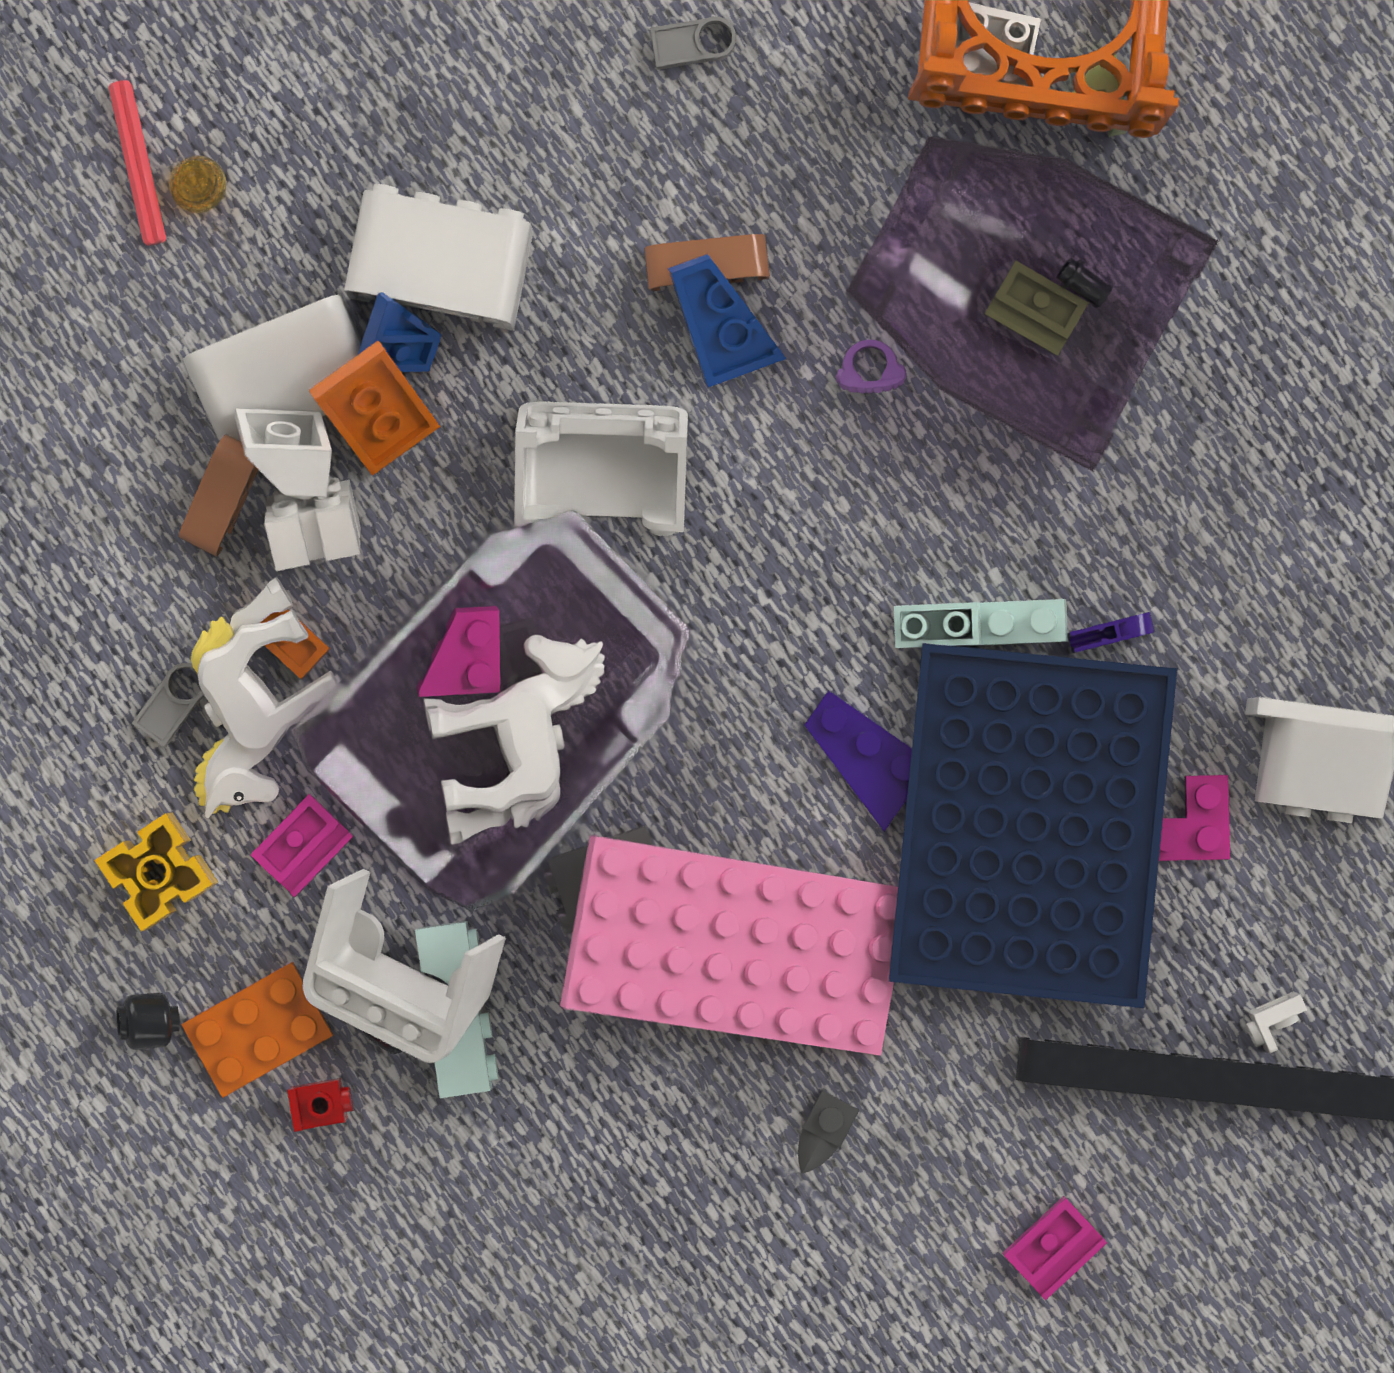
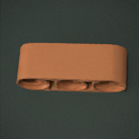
[644,234,770,291]
[178,434,259,557]

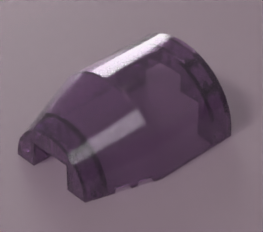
[846,136,1219,472]

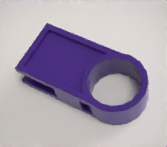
[1068,612,1155,653]

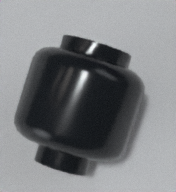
[116,993,180,1050]

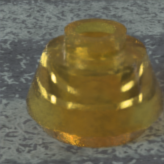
[169,155,227,213]

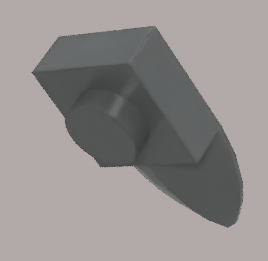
[798,1090,859,1174]

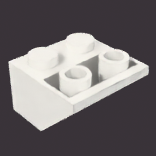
[955,2,1041,86]

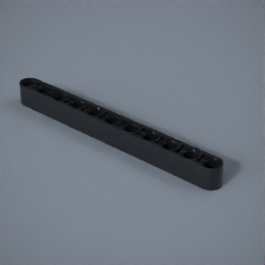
[1016,1037,1394,1121]

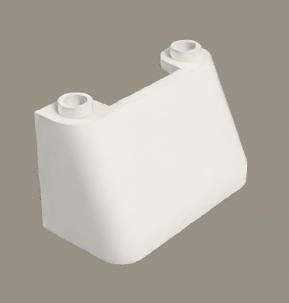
[183,295,362,442]
[514,401,688,536]

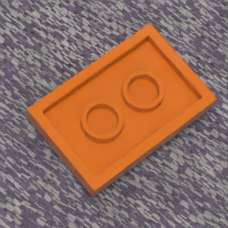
[308,341,441,476]
[181,962,334,1098]

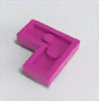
[1159,775,1230,861]

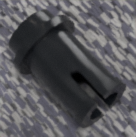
[1056,257,1113,309]

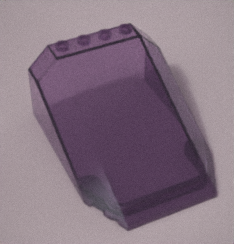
[291,509,691,912]

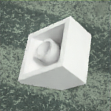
[235,408,332,499]

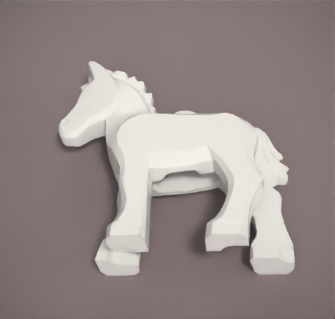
[423,635,605,845]

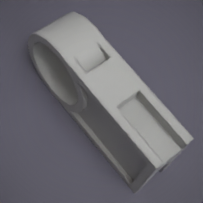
[650,16,736,70]
[131,663,204,747]

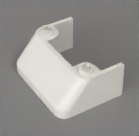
[303,869,506,1063]

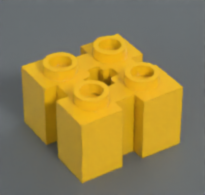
[94,812,219,932]

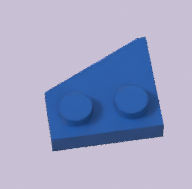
[357,293,442,372]

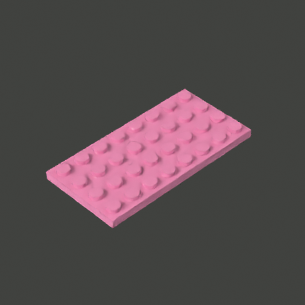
[560,835,898,1056]

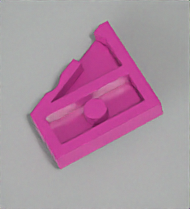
[417,606,500,697]

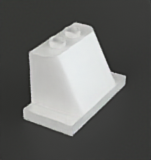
[1245,697,1394,823]

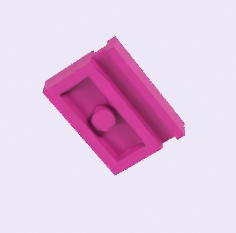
[250,794,354,897]
[1002,1196,1107,1301]

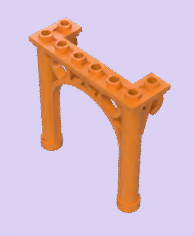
[908,0,1179,138]

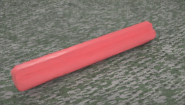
[108,80,166,245]

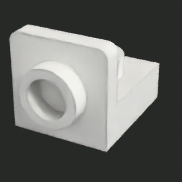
[1246,991,1307,1053]

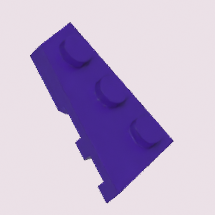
[804,690,912,832]

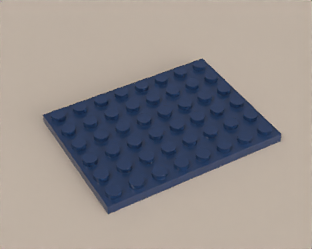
[889,643,1177,1008]

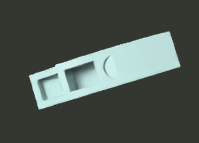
[894,599,1068,648]

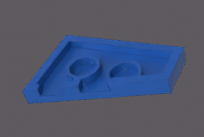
[668,254,787,387]

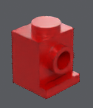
[287,1078,354,1132]

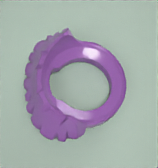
[836,340,907,393]

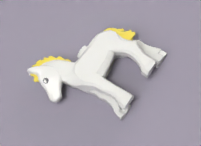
[191,577,353,819]

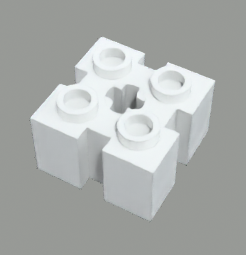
[264,478,361,571]

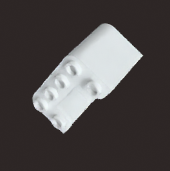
[344,184,533,331]

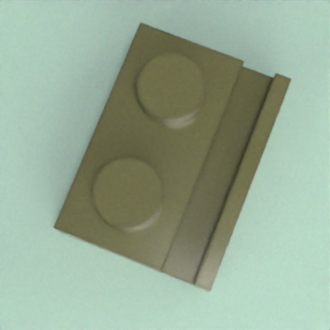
[984,260,1089,356]

